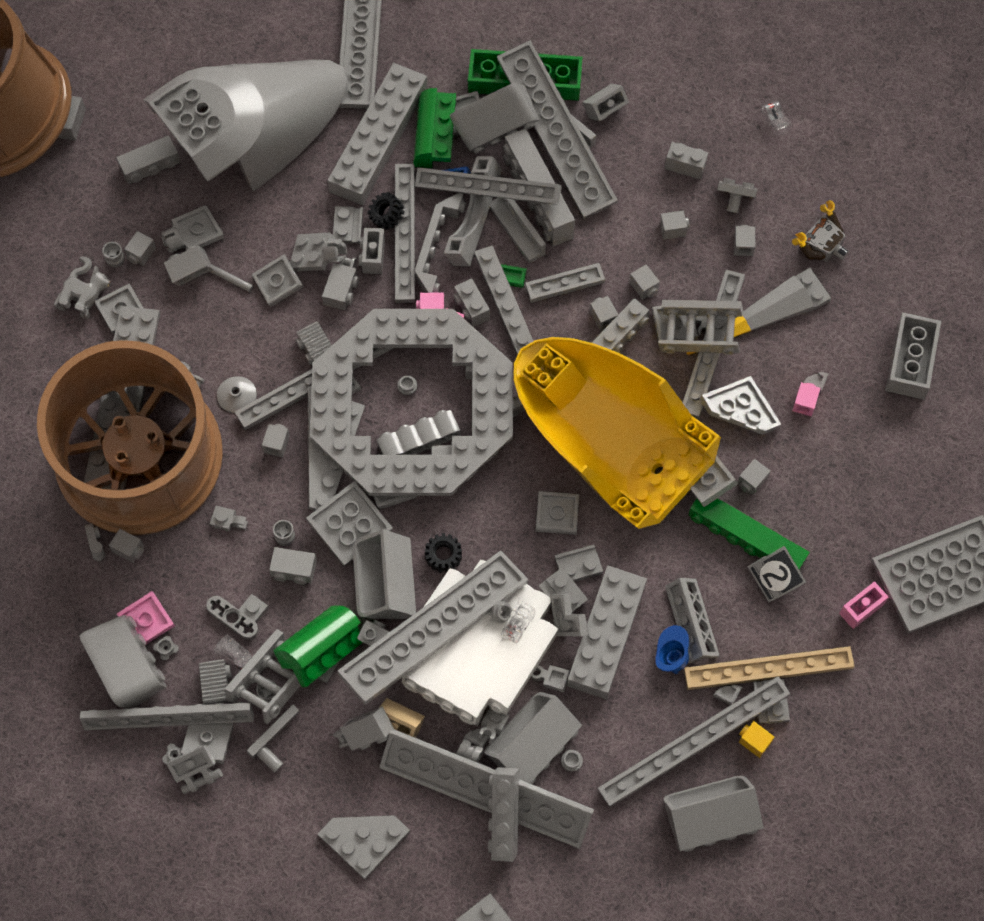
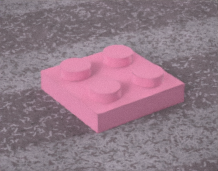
[117,591,175,644]

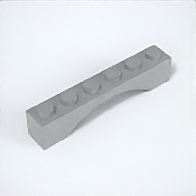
[444,156,502,266]

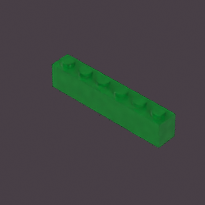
[688,498,810,571]

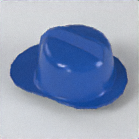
[655,625,689,674]

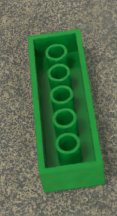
[468,49,583,101]

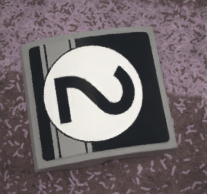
[747,546,806,602]

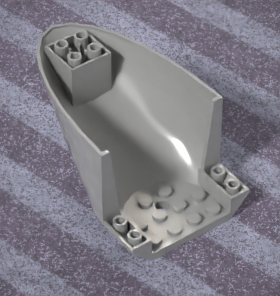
[143,59,347,192]

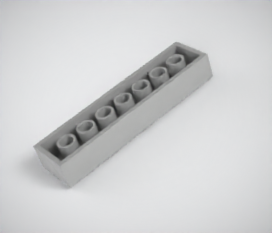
[327,63,428,206]

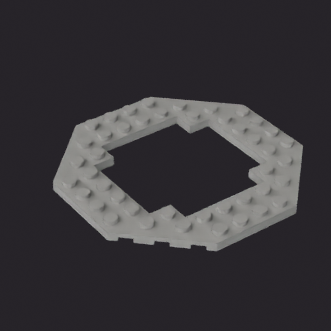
[310,309,513,496]

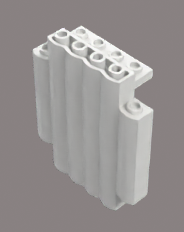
[402,559,558,727]

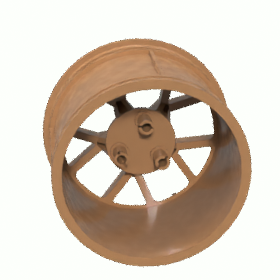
[0,0,72,177]
[37,340,223,535]

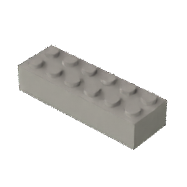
[503,128,575,247]
[567,565,647,700]

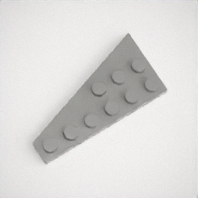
[307,386,365,511]

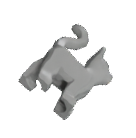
[54,256,110,319]

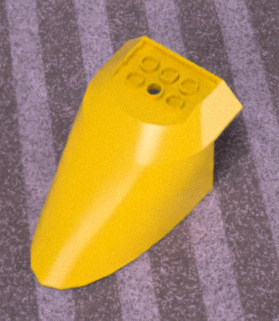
[514,337,721,529]

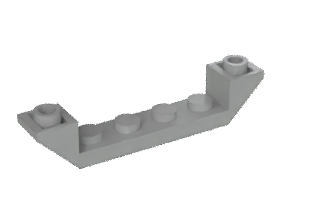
[415,193,466,293]

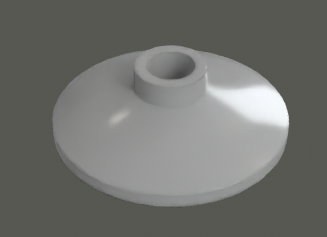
[217,377,257,413]

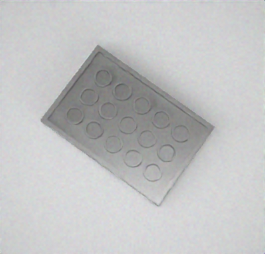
[871,515,984,634]

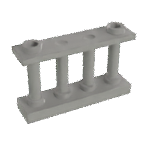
[658,300,743,355]
[225,629,301,724]

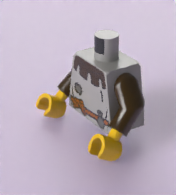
[792,200,849,262]

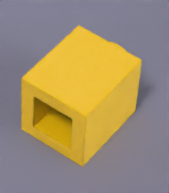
[739,721,774,758]

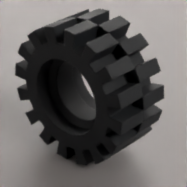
[368,192,405,230]
[425,533,462,573]

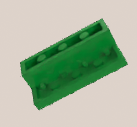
[413,88,456,169]
[273,605,363,687]

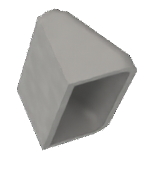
[450,83,540,154]
[353,529,416,620]
[80,615,166,709]
[484,692,582,784]
[663,776,764,851]

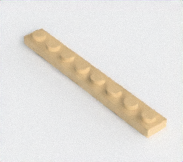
[684,646,855,690]

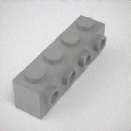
[592,298,649,353]
[488,767,519,862]

